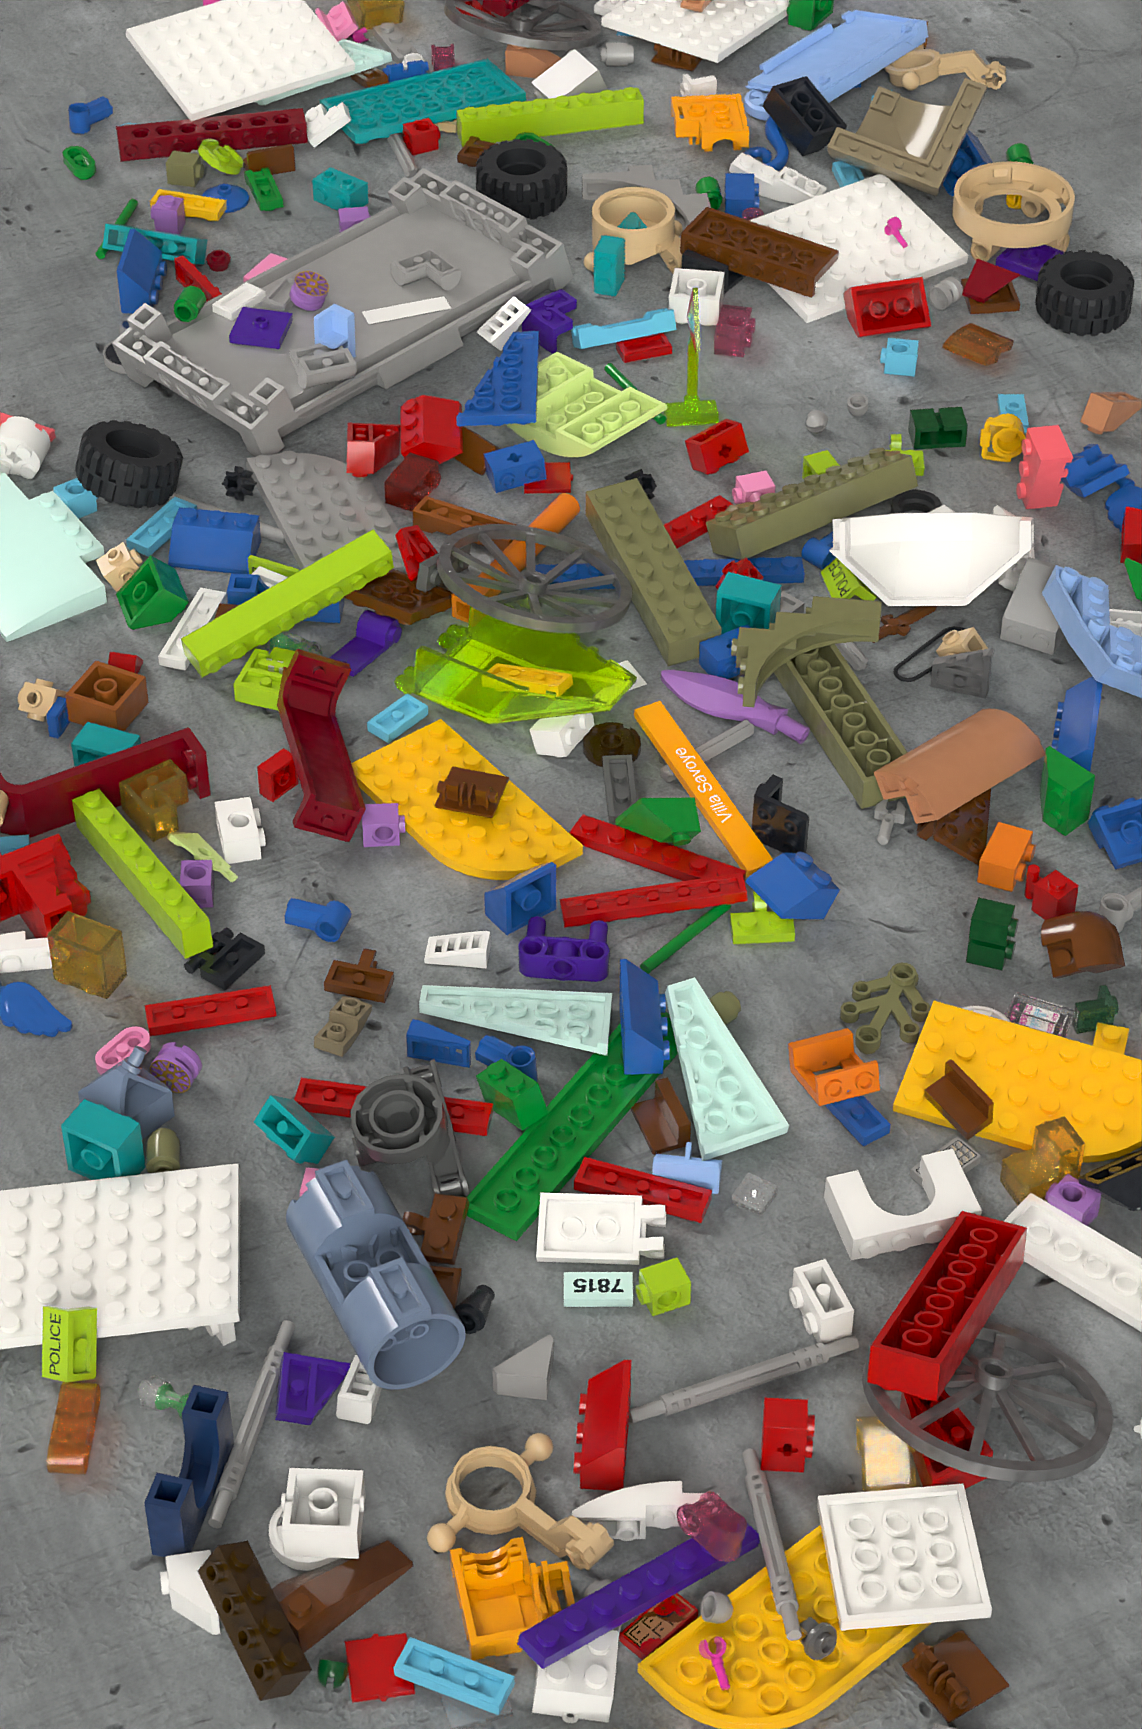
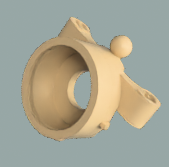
[584,187,683,274]

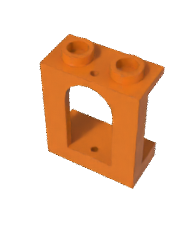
[788,1028,880,1106]

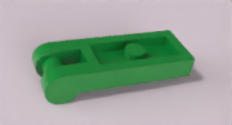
[244,167,283,211]

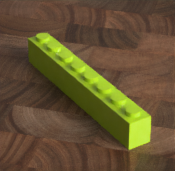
[457,87,644,147]
[181,529,394,678]
[72,789,213,959]

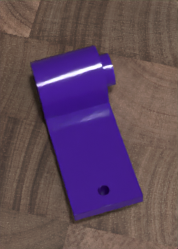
[329,609,402,677]

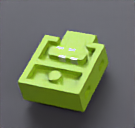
[234,647,295,711]

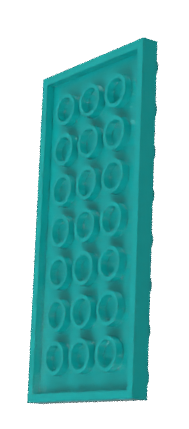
[319,58,526,144]

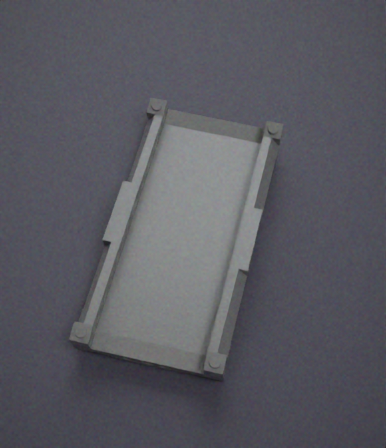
[112,168,574,457]

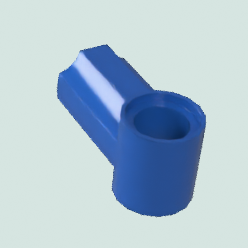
[68,96,113,134]
[801,531,836,570]
[284,898,352,942]
[475,1035,538,1082]

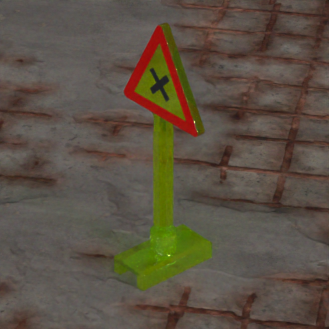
[664,288,719,427]

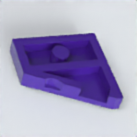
[275,1352,350,1426]

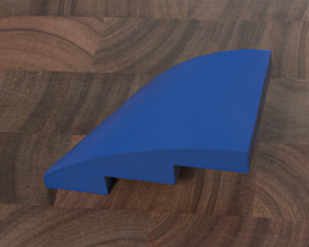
[1061,444,1130,497]

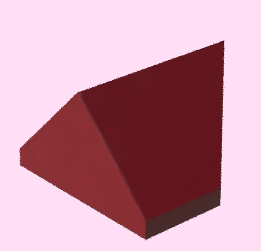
[962,259,1021,303]

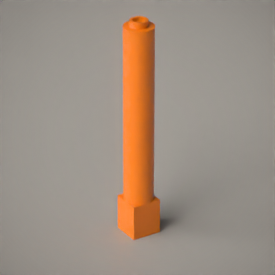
[451,493,580,626]

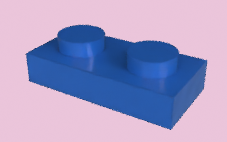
[825,1090,891,1146]

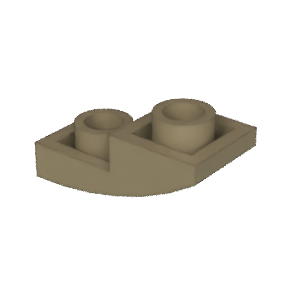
[314,996,372,1057]

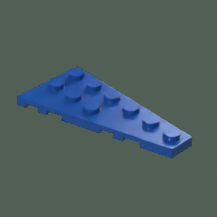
[456,331,539,426]

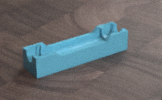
[571,308,677,349]

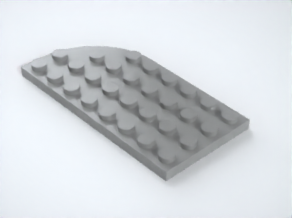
[246,451,407,574]

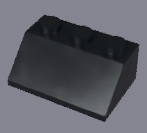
[762,76,847,156]

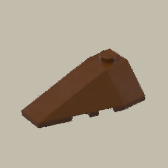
[272,1540,413,1653]

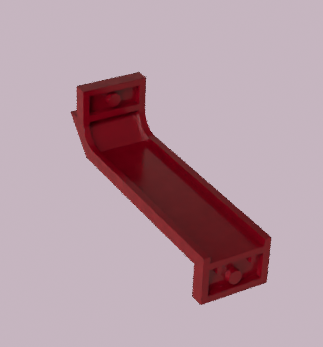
[277,649,366,842]
[0,727,211,838]

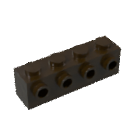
[197,1541,312,1701]

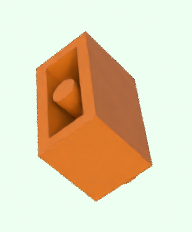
[977,822,1036,892]

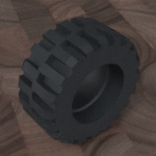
[476,139,567,220]
[1035,250,1135,336]
[75,420,183,508]

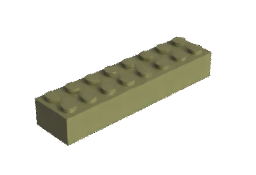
[706,448,918,560]
[585,478,722,666]
[774,644,908,809]

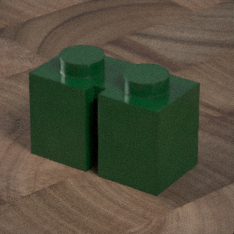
[908,407,968,450]
[966,897,1019,971]

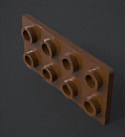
[917,788,991,866]

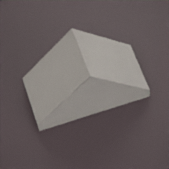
[493,1334,554,1400]

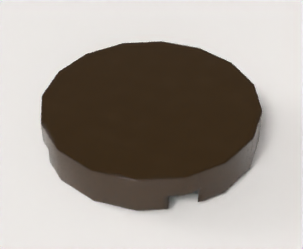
[583,722,641,767]

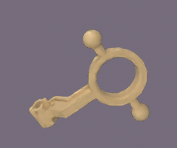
[885,44,1006,91]
[427,1433,614,1571]

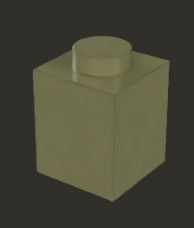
[166,151,204,187]

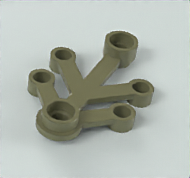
[840,962,931,1054]

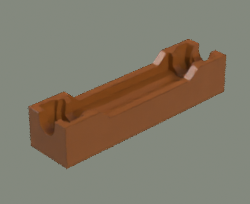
[412,496,516,551]

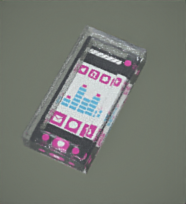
[1005,992,1076,1038]

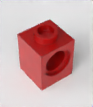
[403,118,441,156]

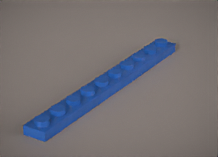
[535,556,805,590]

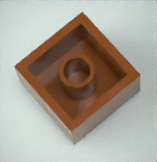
[65,661,149,731]

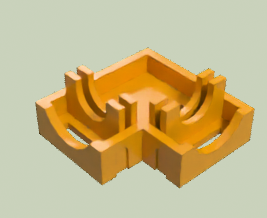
[671,94,749,152]
[450,1537,575,1661]

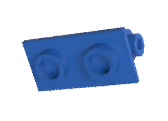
[382,60,429,82]

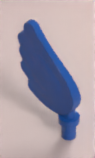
[1105,477,1142,534]
[0,982,73,1037]

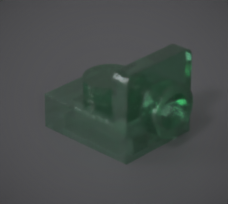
[1072,985,1118,1034]

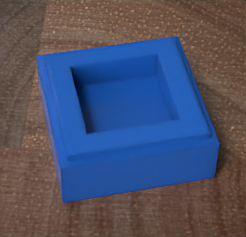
[46,697,71,739]

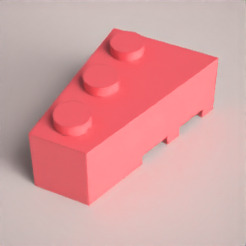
[1016,425,1073,509]

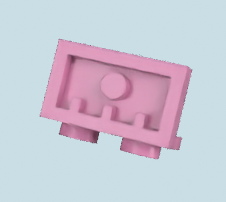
[315,1,358,42]

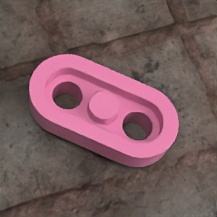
[95,1026,151,1075]

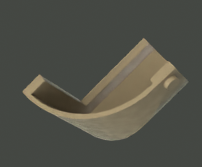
[827,78,987,196]

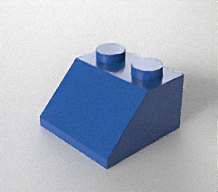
[746,852,840,919]
[484,862,556,935]

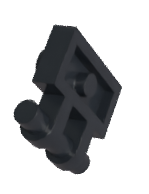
[184,927,265,990]

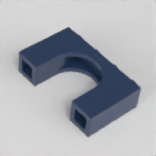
[144,1385,234,1558]

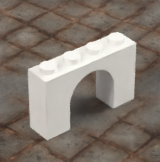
[824,1149,982,1261]

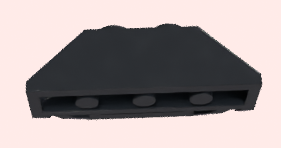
[1078,1149,1142,1211]

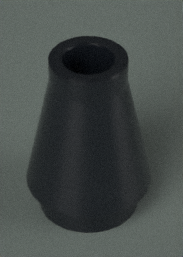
[454,1285,495,1334]

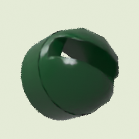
[317,1659,349,1689]

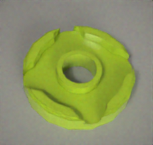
[198,139,243,175]

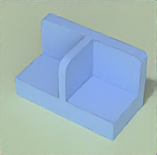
[314,304,356,358]
[652,1142,722,1194]

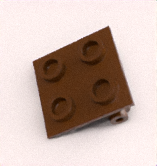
[651,43,703,72]
[435,766,509,818]
[902,1630,1009,1723]

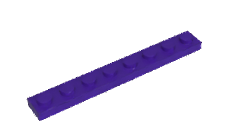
[517,1513,760,1669]

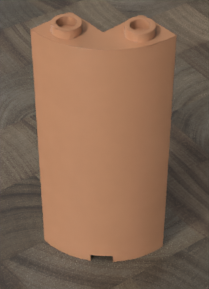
[874,709,1045,824]

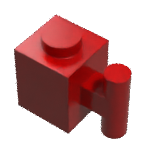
[1024,864,1079,920]

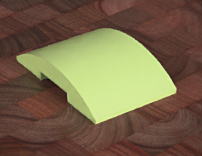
[506,352,667,457]

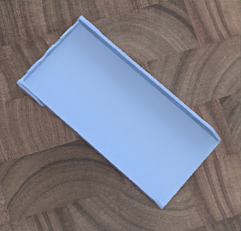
[745,10,928,103]

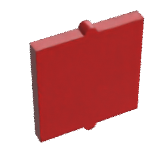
[524,462,573,493]
[345,1633,415,1703]

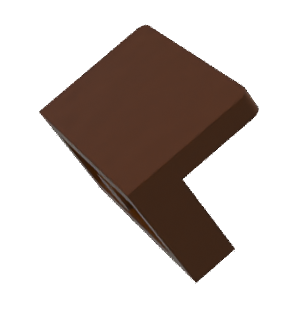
[243,144,296,175]
[453,426,500,476]
[924,1059,994,1140]
[631,1077,691,1155]

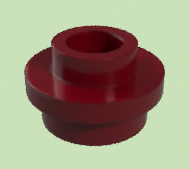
[206,250,231,272]

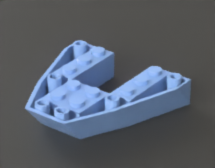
[1042,565,1142,698]

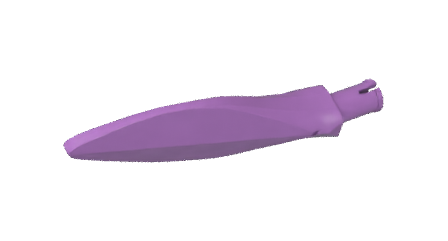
[660,670,810,744]

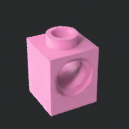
[732,471,776,504]

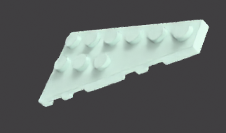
[255,39,392,105]
[665,977,790,1161]
[419,985,612,1055]

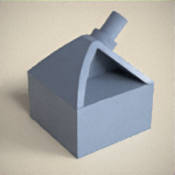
[78,1046,175,1139]

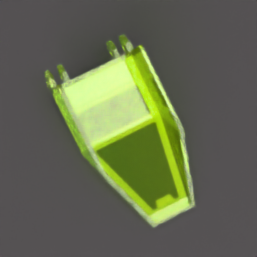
[394,596,637,724]

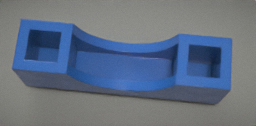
[227,573,344,623]

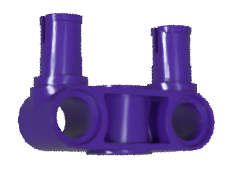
[518,916,610,982]

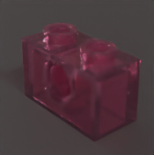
[714,305,756,357]

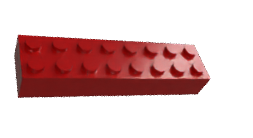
[867,1211,1027,1402]

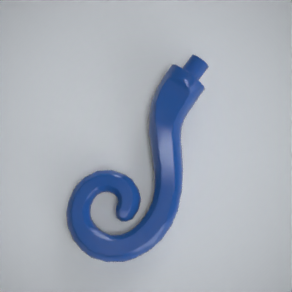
[743,116,789,171]

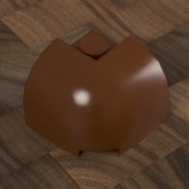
[1041,911,1125,979]

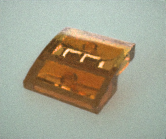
[942,323,1014,366]

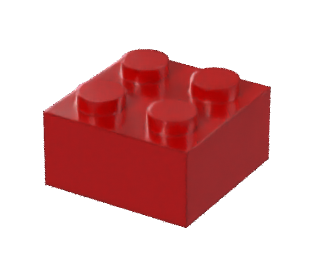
[257,748,299,802]

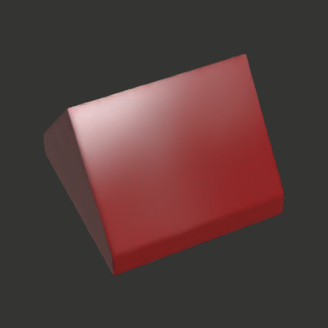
[108,652,143,674]

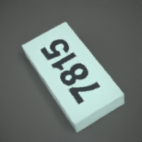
[564,1272,633,1307]

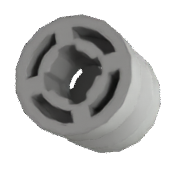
[928,277,963,310]

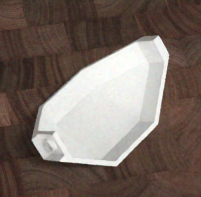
[829,512,1034,606]

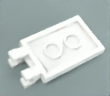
[536,1193,666,1265]

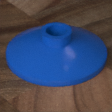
[202,184,249,213]

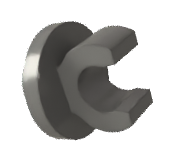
[800,1617,837,1660]

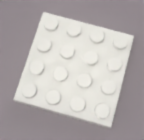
[817,1484,992,1631]

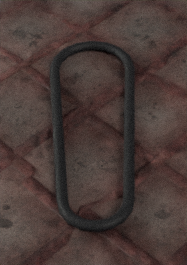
[893,626,966,682]

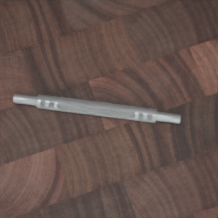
[208,1320,295,1528]
[629,1335,859,1424]
[742,1449,802,1641]

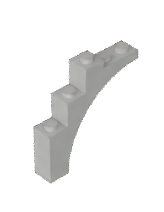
[582,165,711,231]

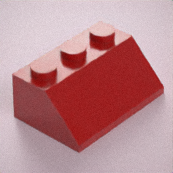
[843,277,931,338]
[400,395,463,475]
[573,1360,632,1491]

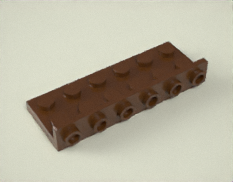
[680,207,839,298]

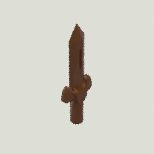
[872,606,937,643]

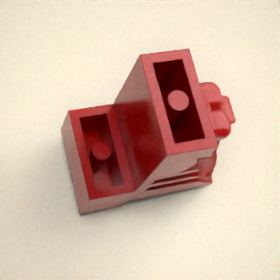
[0,833,91,955]

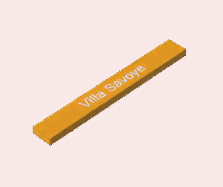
[634,701,773,878]

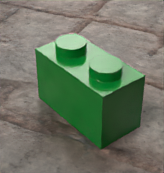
[476,1059,548,1131]

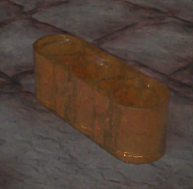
[47,1382,100,1475]

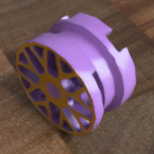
[289,271,329,311]
[150,1042,202,1093]

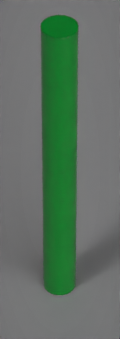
[96,199,138,259]
[604,363,666,425]
[640,904,731,974]

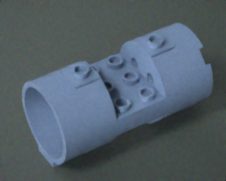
[286,1159,466,1390]

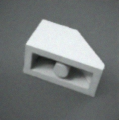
[160,1550,221,1635]

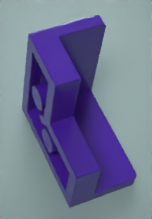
[522,289,577,354]

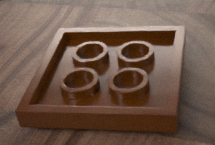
[343,569,453,625]

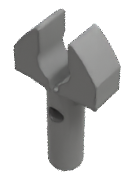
[874,799,906,845]

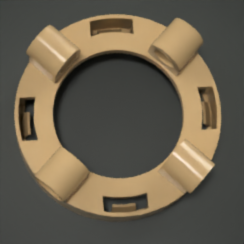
[952,162,1075,262]

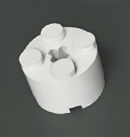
[0,416,51,479]

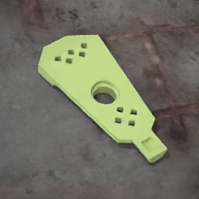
[167,832,238,882]

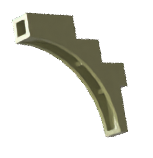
[731,596,882,707]

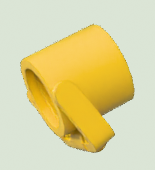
[980,413,1026,462]

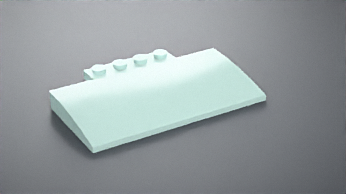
[0,472,107,642]

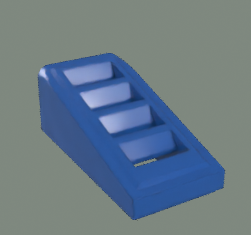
[406,1019,471,1068]

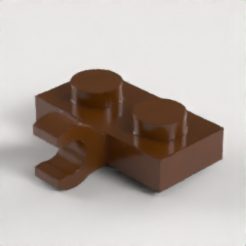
[324,948,394,1003]
[403,1194,470,1265]

